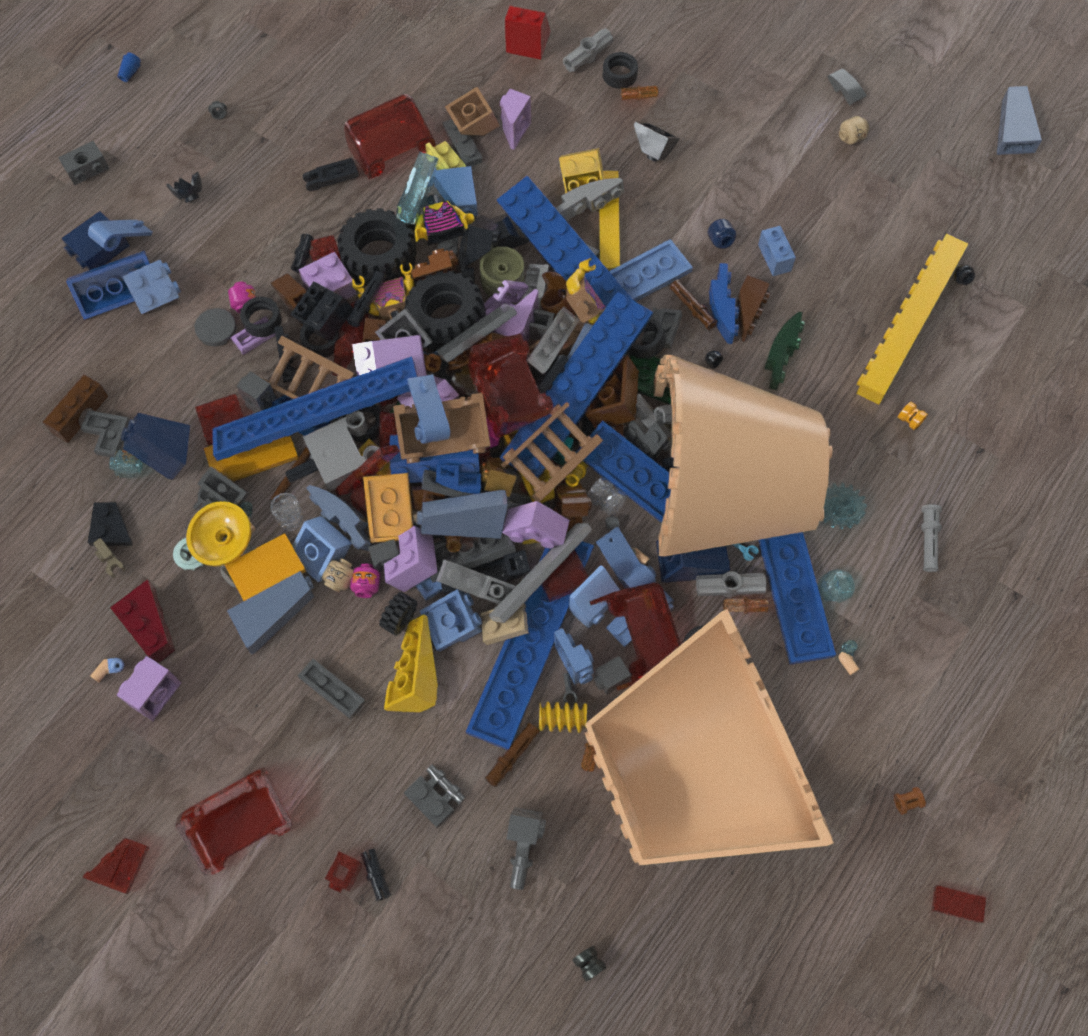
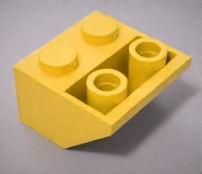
[559,148,604,193]

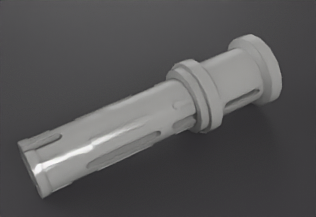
[921,504,942,572]

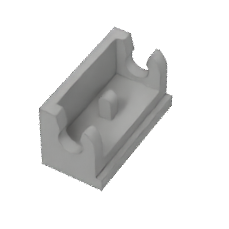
[522,264,549,309]

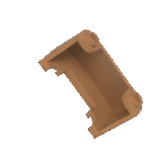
[393,393,490,464]

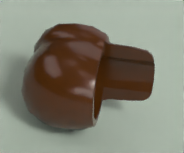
[541,271,576,320]

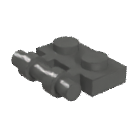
[404,764,466,828]

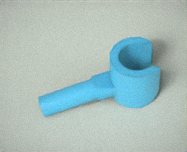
[732,543,759,561]

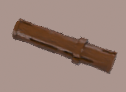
[669,280,718,330]
[484,723,540,787]

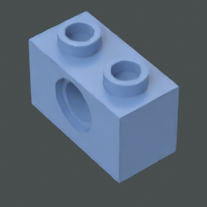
[758,226,796,276]

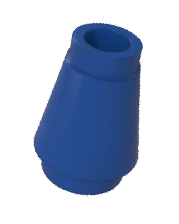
[117,52,141,82]

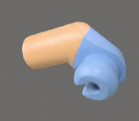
[90,658,124,683]

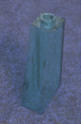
[396,152,439,225]

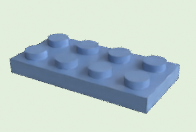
[609,239,693,302]

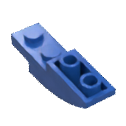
[709,263,739,344]

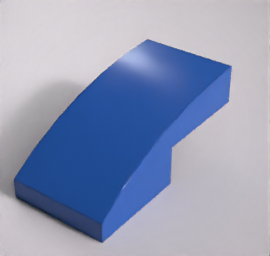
[436,464,481,494]

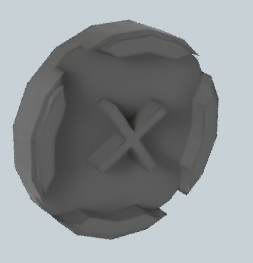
[194,308,237,347]

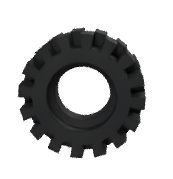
[379,592,418,636]

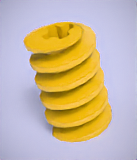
[539,701,587,733]

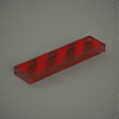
[335,445,400,496]

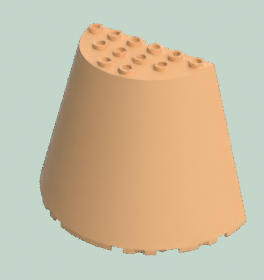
[653,355,833,556]
[585,609,834,865]

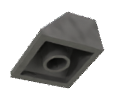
[375,308,433,349]

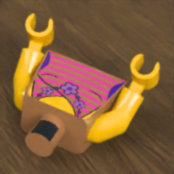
[566,258,605,325]
[352,263,415,321]

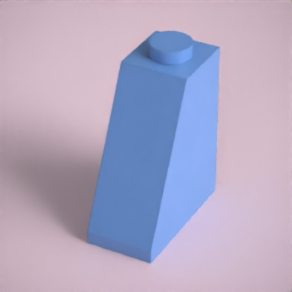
[432,166,478,216]

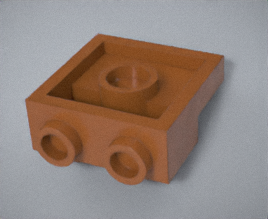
[411,248,459,281]

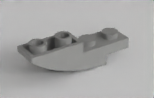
[556,178,625,222]
[436,560,516,604]

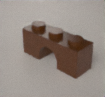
[43,375,108,443]

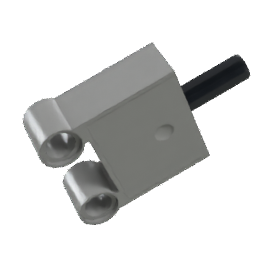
[285,410,386,491]

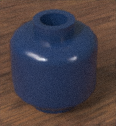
[707,219,737,249]

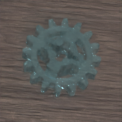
[824,482,867,530]

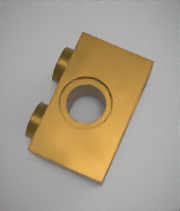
[480,456,516,497]

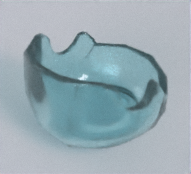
[818,569,855,603]

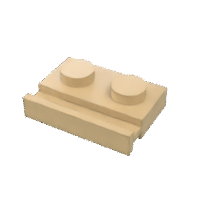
[481,603,528,645]

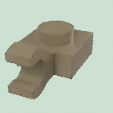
[93,538,126,579]

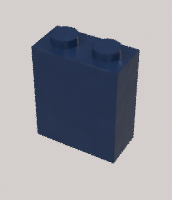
[61,211,130,270]

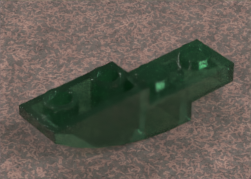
[764,311,805,390]

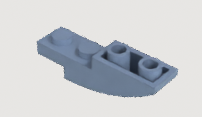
[307,485,374,552]

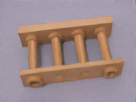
[260,336,357,421]
[501,402,603,502]

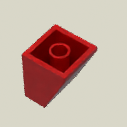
[505,6,551,60]

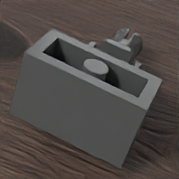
[185,466,250,530]
[506,807,546,890]

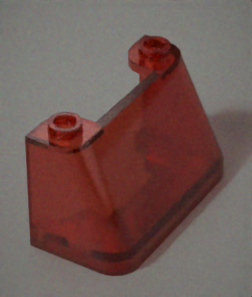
[344,94,436,180]
[468,333,553,438]
[175,767,293,876]

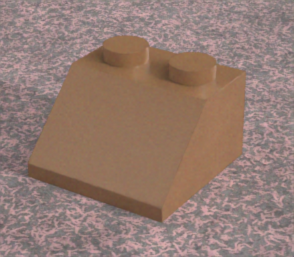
[445,87,500,136]

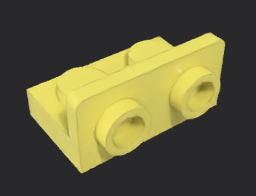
[425,141,466,170]

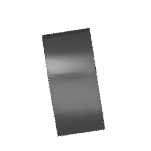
[827,69,867,106]

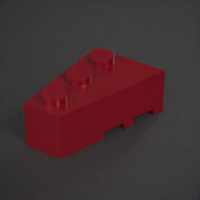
[110,579,175,663]

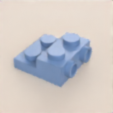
[122,260,181,314]
[420,589,482,652]
[554,628,594,685]

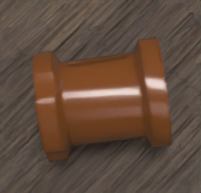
[423,354,441,373]
[893,787,926,815]

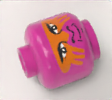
[228,282,256,313]
[350,564,380,598]

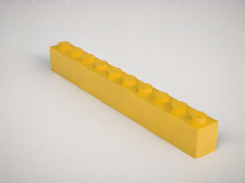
[856,234,968,405]

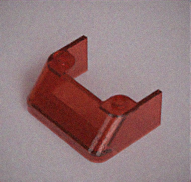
[589,582,681,691]

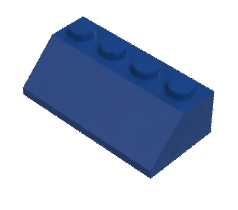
[66,250,151,320]
[390,434,480,483]

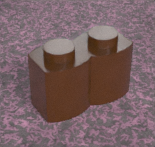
[553,482,592,517]

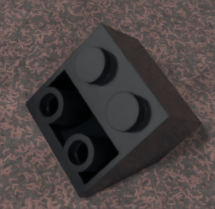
[290,281,354,342]

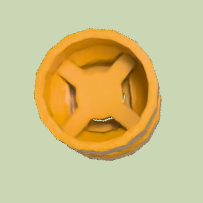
[897,401,928,430]

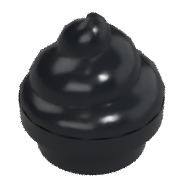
[954,265,975,285]

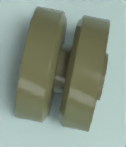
[480,247,524,297]

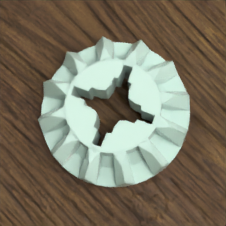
[173,538,203,570]

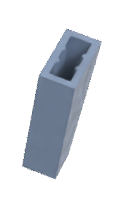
[997,86,1042,155]
[416,490,508,539]
[227,571,315,655]

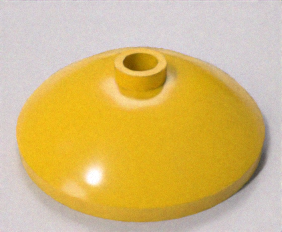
[186,501,251,567]

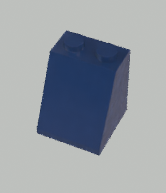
[121,413,190,480]
[656,540,730,583]

